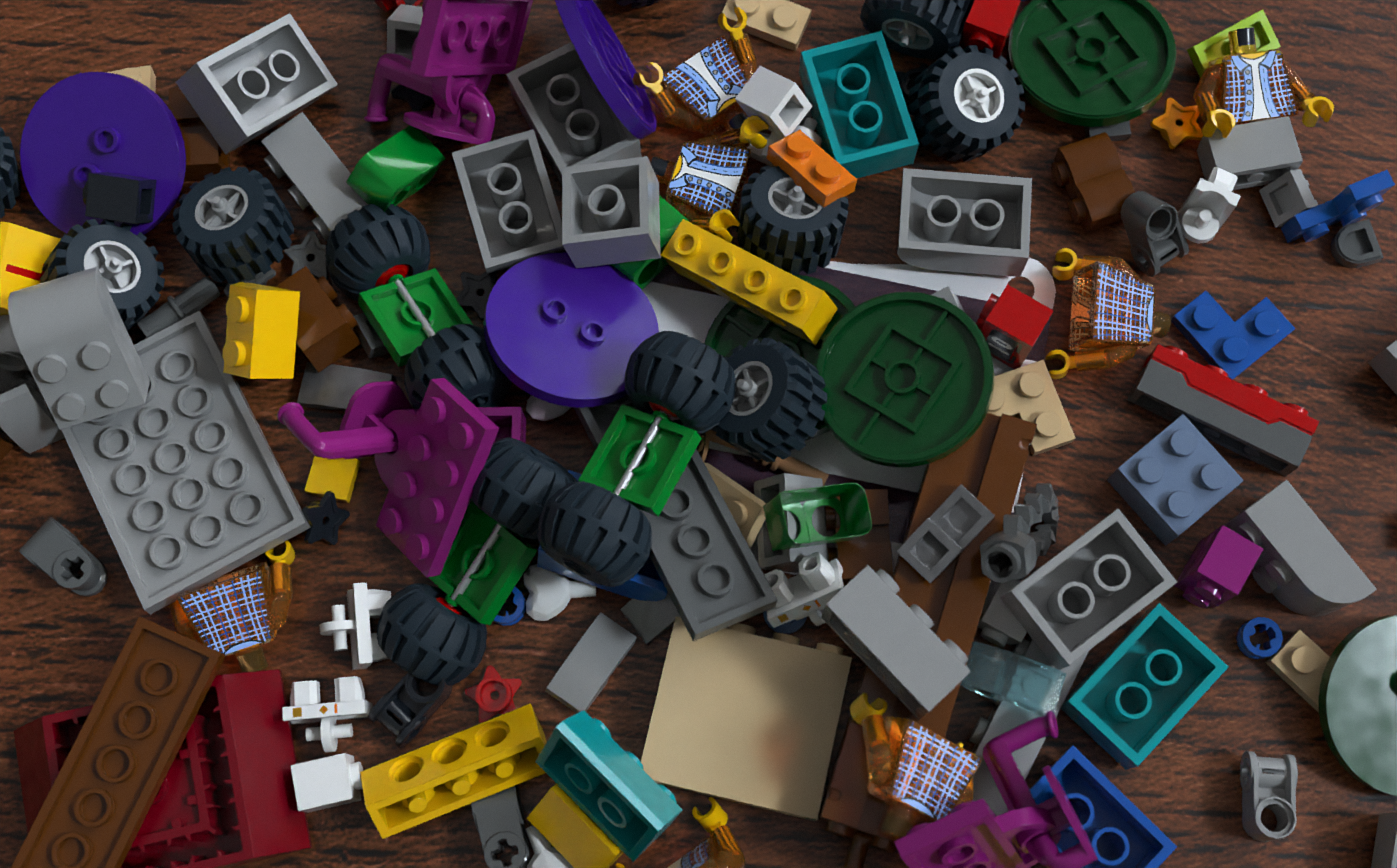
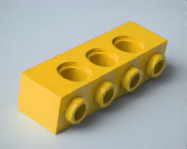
[661,219,838,346]
[360,703,547,839]

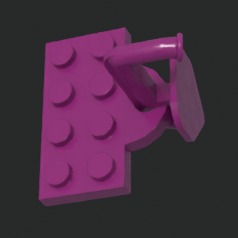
[364,0,533,145]
[277,378,499,577]
[895,710,1098,868]

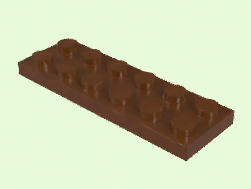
[11,616,226,868]

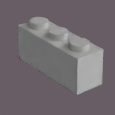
[261,112,368,241]

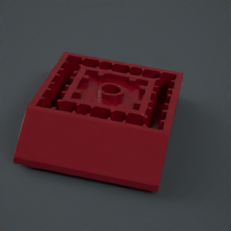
[14,669,312,868]

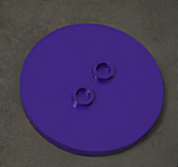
[555,0,657,139]
[20,72,186,235]
[483,253,659,408]

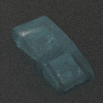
[960,641,1066,716]

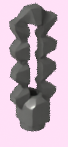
[980,483,1060,583]

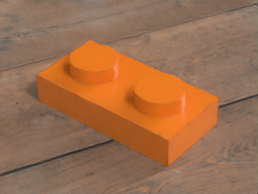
[766,130,857,207]

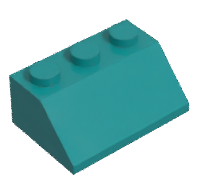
[535,710,682,862]

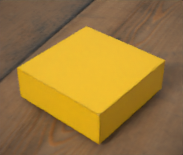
[304,456,361,503]

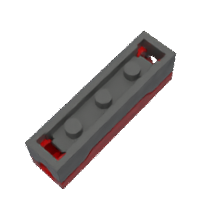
[1127,344,1320,477]

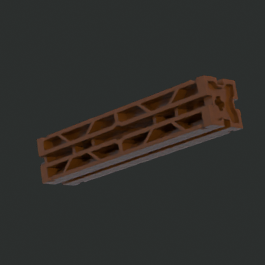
[817,413,1037,868]

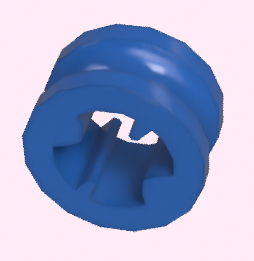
[493,587,526,626]
[1236,617,1283,659]

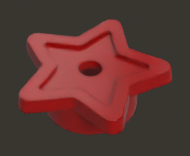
[464,665,522,723]

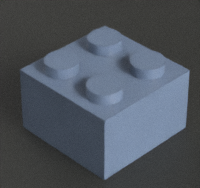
[1107,414,1244,546]

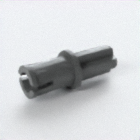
[137,277,220,338]

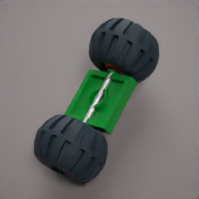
[325,203,512,409]
[538,331,736,587]
[377,438,577,686]

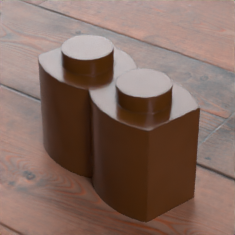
[1051,132,1135,233]

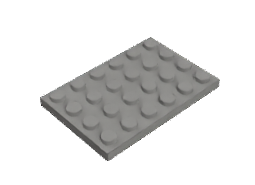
[61,311,311,614]

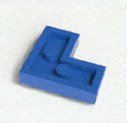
[1281,170,1395,243]
[1170,291,1296,380]

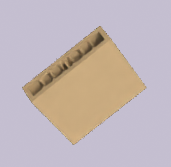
[641,617,852,821]

